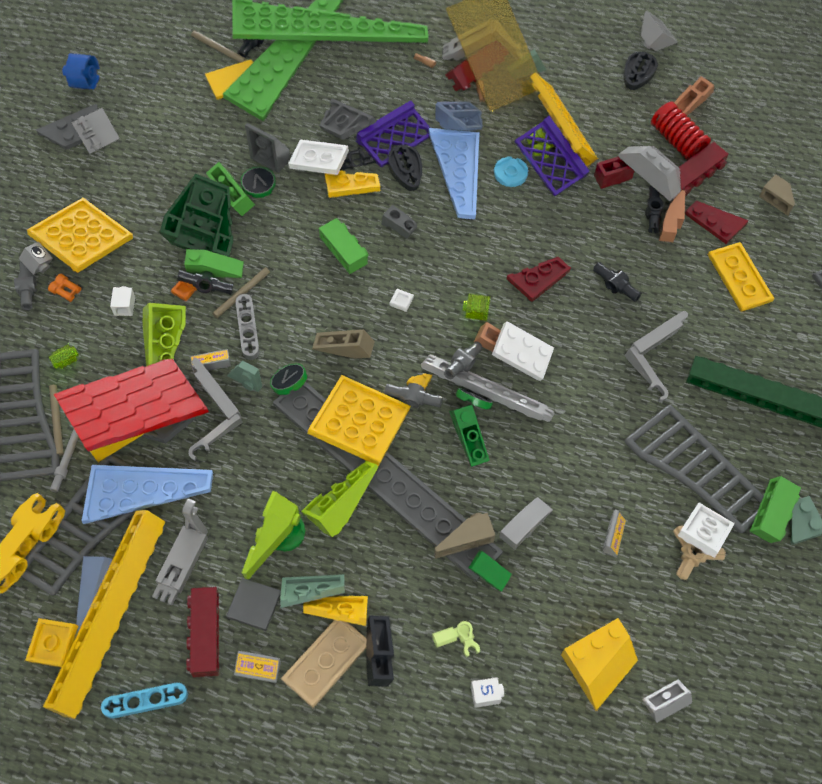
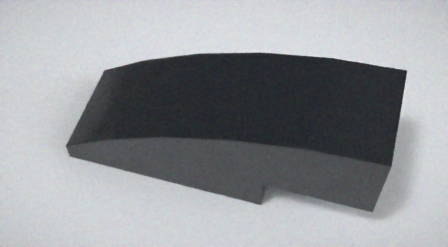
[366,615,394,687]

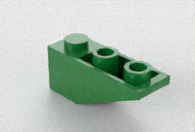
[449,405,490,467]

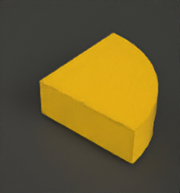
[407,373,432,389]

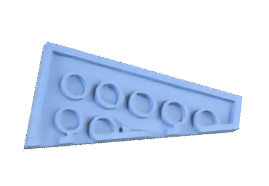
[428,128,479,219]
[82,465,213,524]

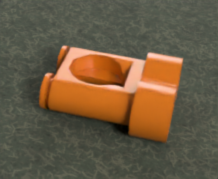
[48,273,82,302]

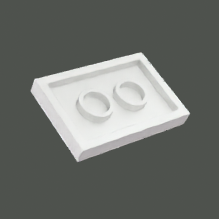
[288,140,349,175]
[492,321,554,381]
[678,503,735,558]

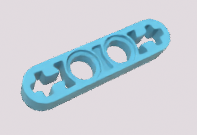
[101,683,188,718]

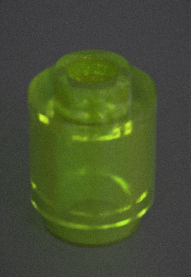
[48,344,79,369]

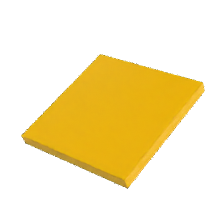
[27,198,133,273]
[307,375,411,466]

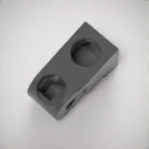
[381,205,417,238]

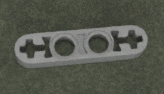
[236,294,259,360]

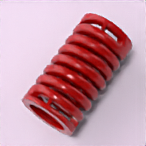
[651,101,711,161]

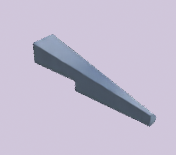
[75,556,113,638]

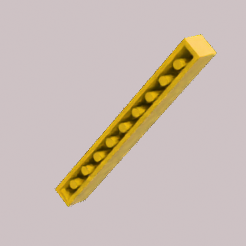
[43,510,165,719]

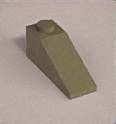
[312,329,375,358]
[434,513,495,559]

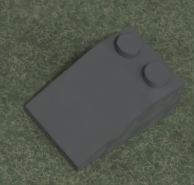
[245,123,290,173]

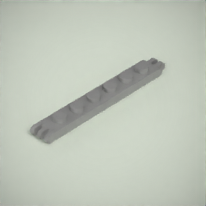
[421,354,554,422]

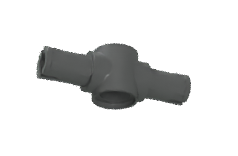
[14,261,37,310]
[444,341,482,379]
[384,383,443,408]

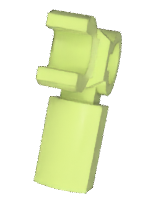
[432,621,480,657]

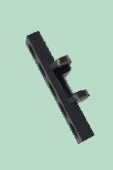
[340,147,376,171]

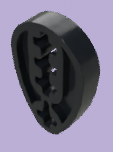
[623,51,658,90]
[387,145,422,191]

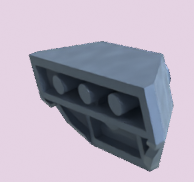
[435,102,483,131]

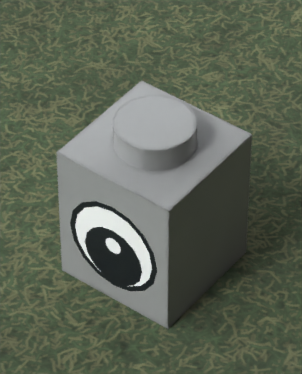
[19,242,53,275]

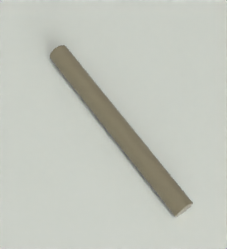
[191,30,246,63]
[212,267,270,318]
[49,385,64,456]

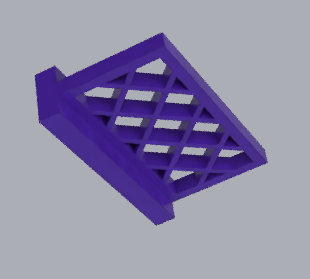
[356,100,430,167]
[514,116,589,197]

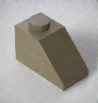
[759,174,795,215]

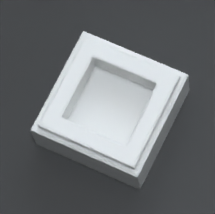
[390,289,414,312]

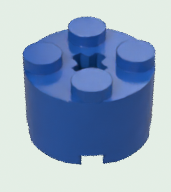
[62,53,100,89]

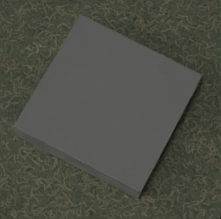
[226,578,281,631]

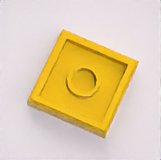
[25,618,78,668]

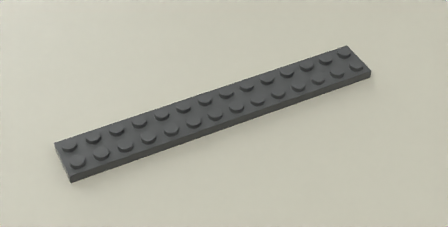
[273,382,503,583]

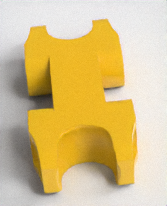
[0,493,65,594]

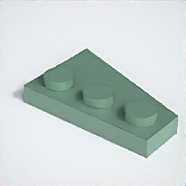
[280,574,345,608]

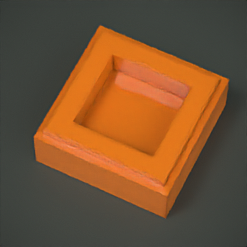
[171,281,197,301]

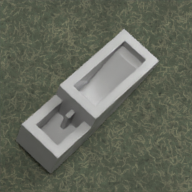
[499,497,553,550]

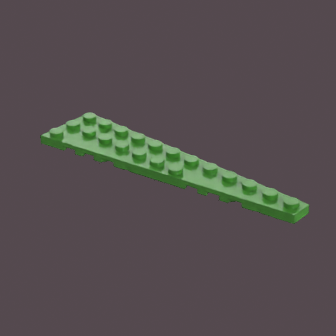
[223,0,343,121]
[232,0,428,43]

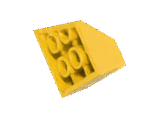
[561,618,638,711]

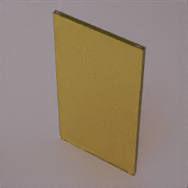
[446,0,540,112]

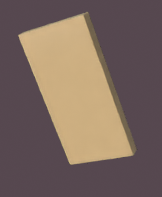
[281,620,366,708]

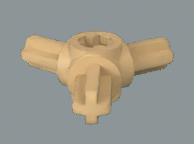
[673,526,725,580]

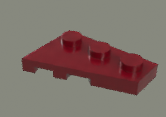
[685,200,749,244]
[506,257,571,302]

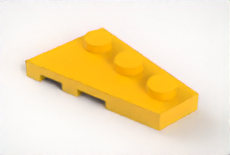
[324,171,380,198]
[303,596,368,626]

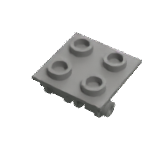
[72,108,120,154]

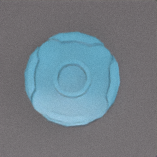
[494,157,528,187]

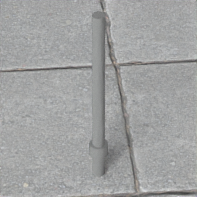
[50,429,79,492]

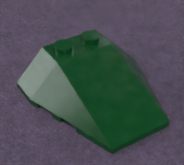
[159,173,233,257]

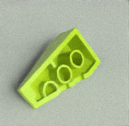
[143,303,186,366]
[301,461,378,537]
[242,491,301,580]

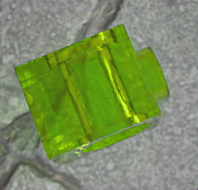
[462,294,490,321]

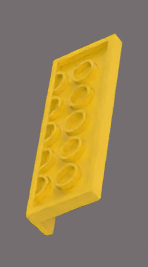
[530,72,598,167]

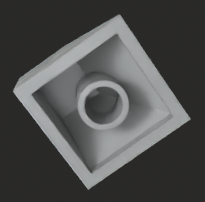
[641,11,678,51]

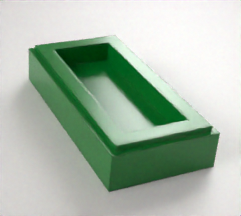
[468,551,512,592]

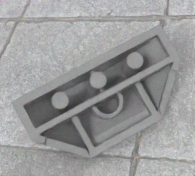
[618,146,681,201]

